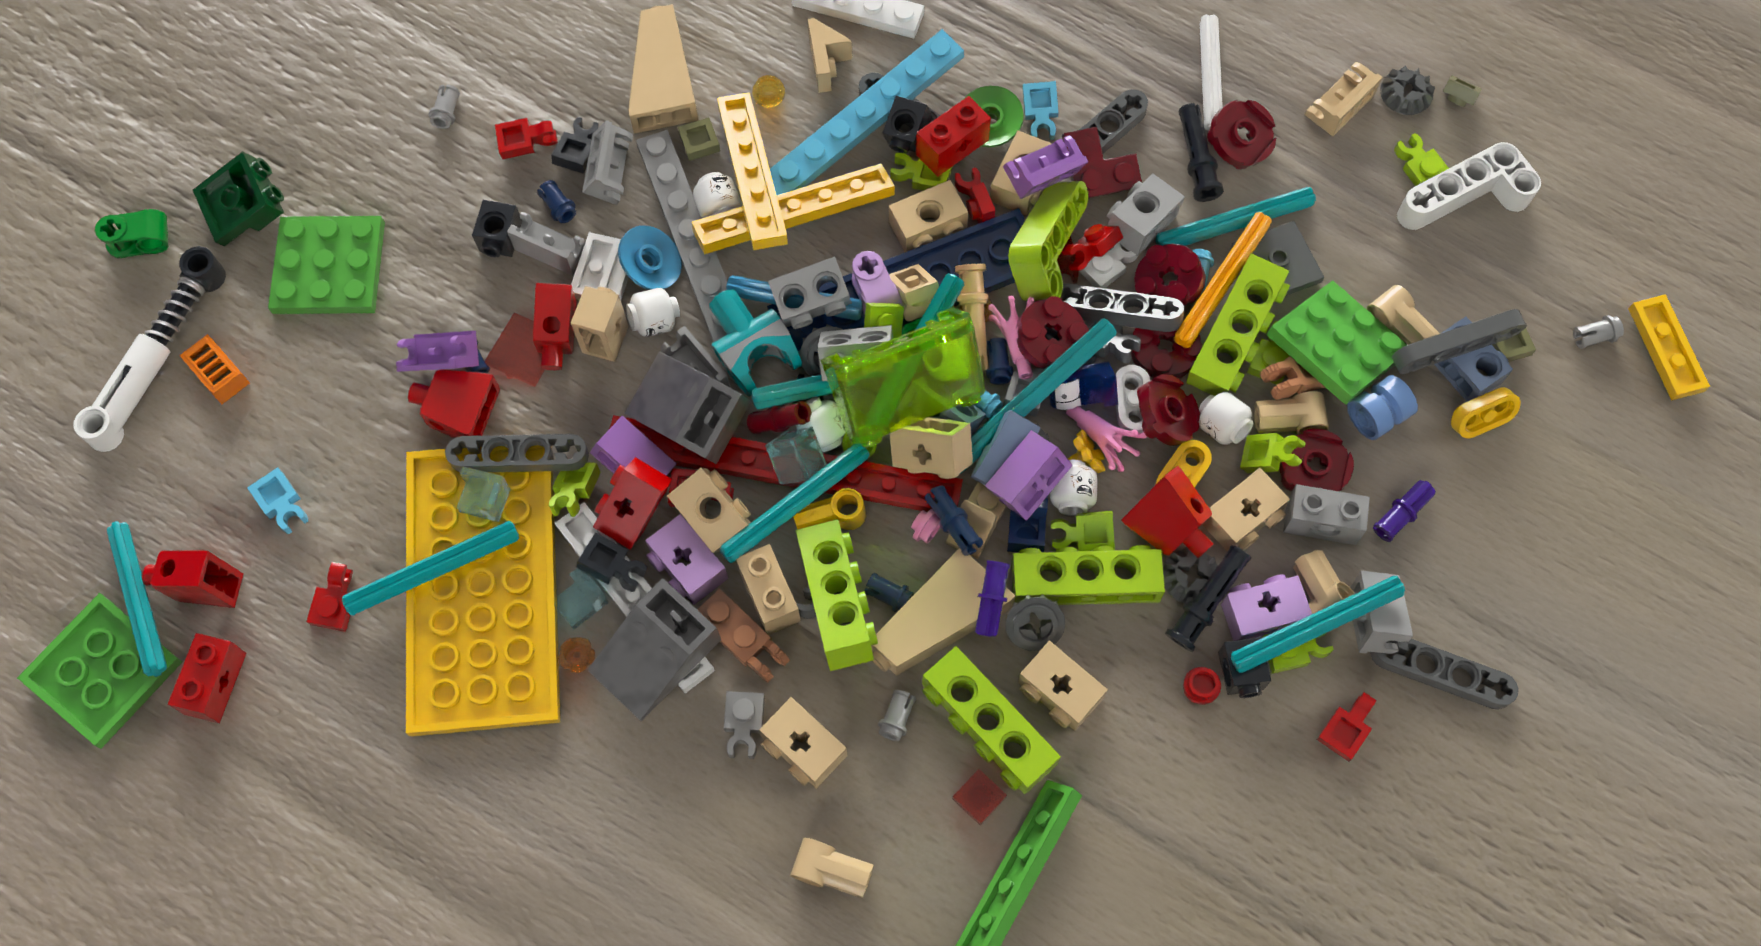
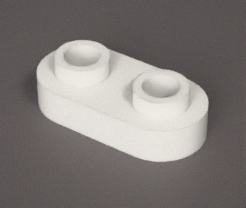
[1113,365,1150,433]

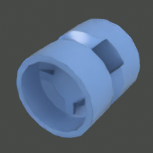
[1347,375,1418,440]

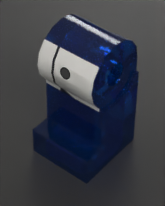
[1049,362,1118,410]

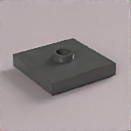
[1230,221,1324,304]

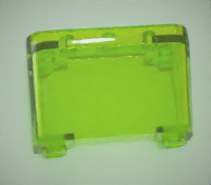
[820,307,986,447]

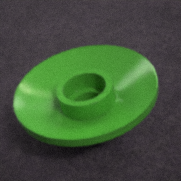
[964,86,1024,147]

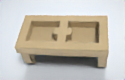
[1305,62,1383,136]

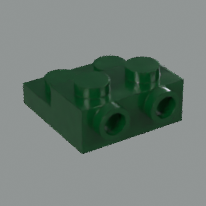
[193,151,284,247]

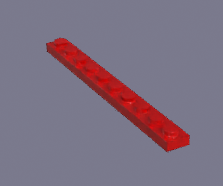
[609,415,963,512]

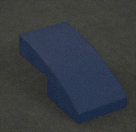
[1007,496,1048,553]

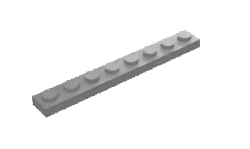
[636,130,727,372]

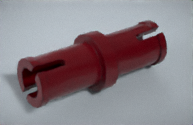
[747,401,812,434]

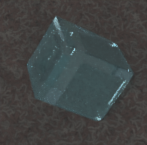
[765,426,827,485]
[457,467,510,522]
[557,568,609,630]

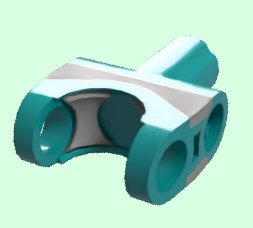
[709,289,802,397]

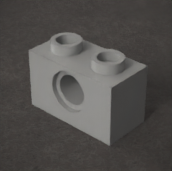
[1107,173,1185,256]
[1283,484,1370,545]

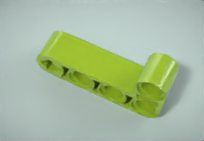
[1008,181,1088,301]

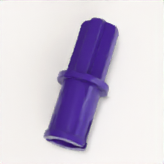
[1373,480,1436,542]
[976,560,1010,637]

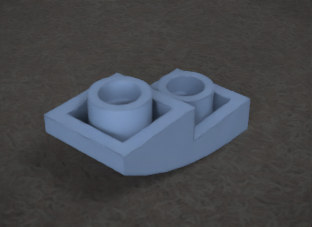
[971,410,1040,485]

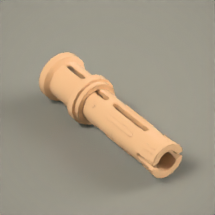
[955,264,989,371]

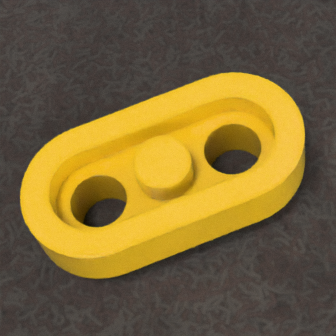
[1451,387,1521,439]
[1155,440,1212,488]

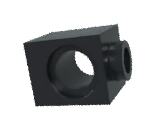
[882,96,932,154]
[472,200,522,257]
[1218,637,1271,698]

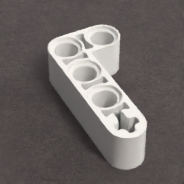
[1397,142,1541,230]

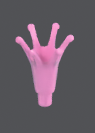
[988,296,1034,380]
[1066,406,1147,472]

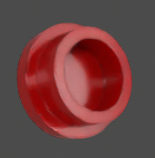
[1183,667,1221,705]

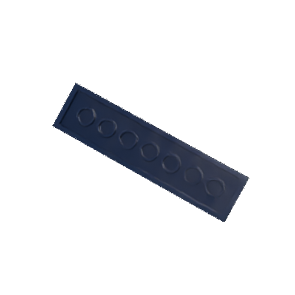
[767,208,1025,369]

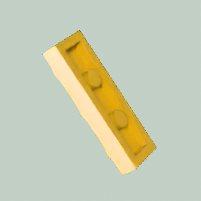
[1628,294,1710,401]

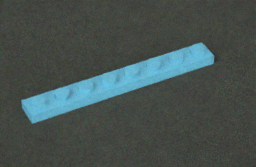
[770,29,964,195]

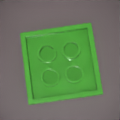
[268,216,385,314]
[1266,280,1407,405]
[17,593,182,749]

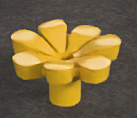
[1067,429,1106,473]

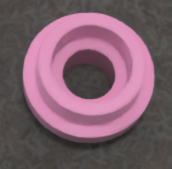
[911,509,941,543]

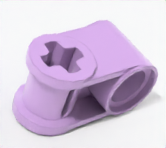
[852,251,903,315]

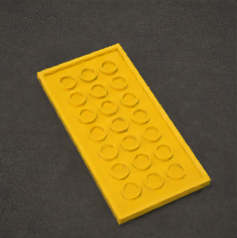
[406,445,560,737]

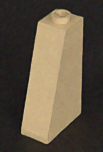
[628,4,699,134]
[871,548,1015,676]

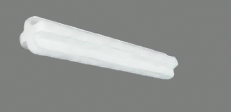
[1200,14,1223,131]

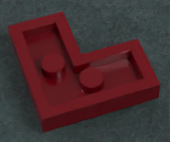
[1062,127,1142,199]

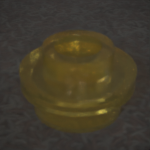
[752,75,785,108]

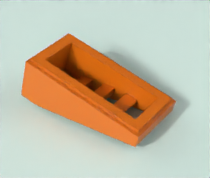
[179,334,250,405]

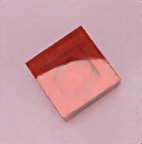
[952,769,1007,826]

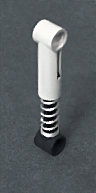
[74,246,226,452]

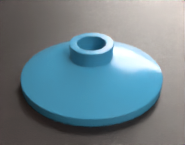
[618,225,682,290]

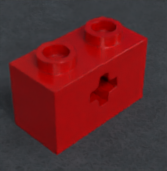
[916,96,991,177]
[593,457,673,550]
[167,633,247,724]

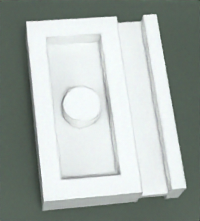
[571,232,629,300]

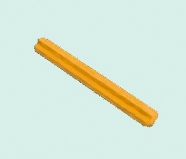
[1174,212,1272,348]

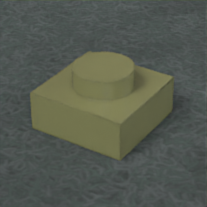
[1443,75,1482,107]
[678,117,720,161]
[1492,328,1536,362]

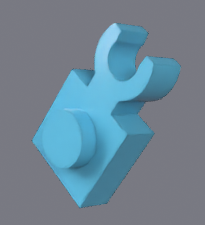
[1022,81,1059,140]
[247,467,308,534]

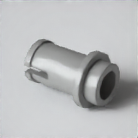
[428,85,460,129]
[1573,315,1624,349]
[878,690,916,741]

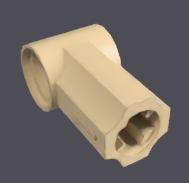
[1367,285,1440,345]
[1254,391,1329,435]
[1293,550,1355,614]
[790,838,874,898]

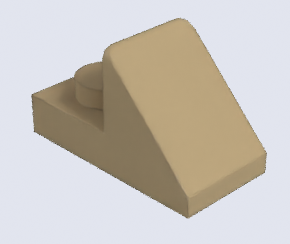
[808,18,852,93]
[889,264,939,321]
[946,482,1007,559]

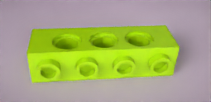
[1186,253,1290,396]
[796,519,878,671]
[1011,545,1165,605]
[922,646,1061,794]

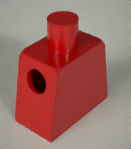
[533,283,577,371]
[408,369,500,438]
[1121,466,1214,559]
[142,550,244,608]

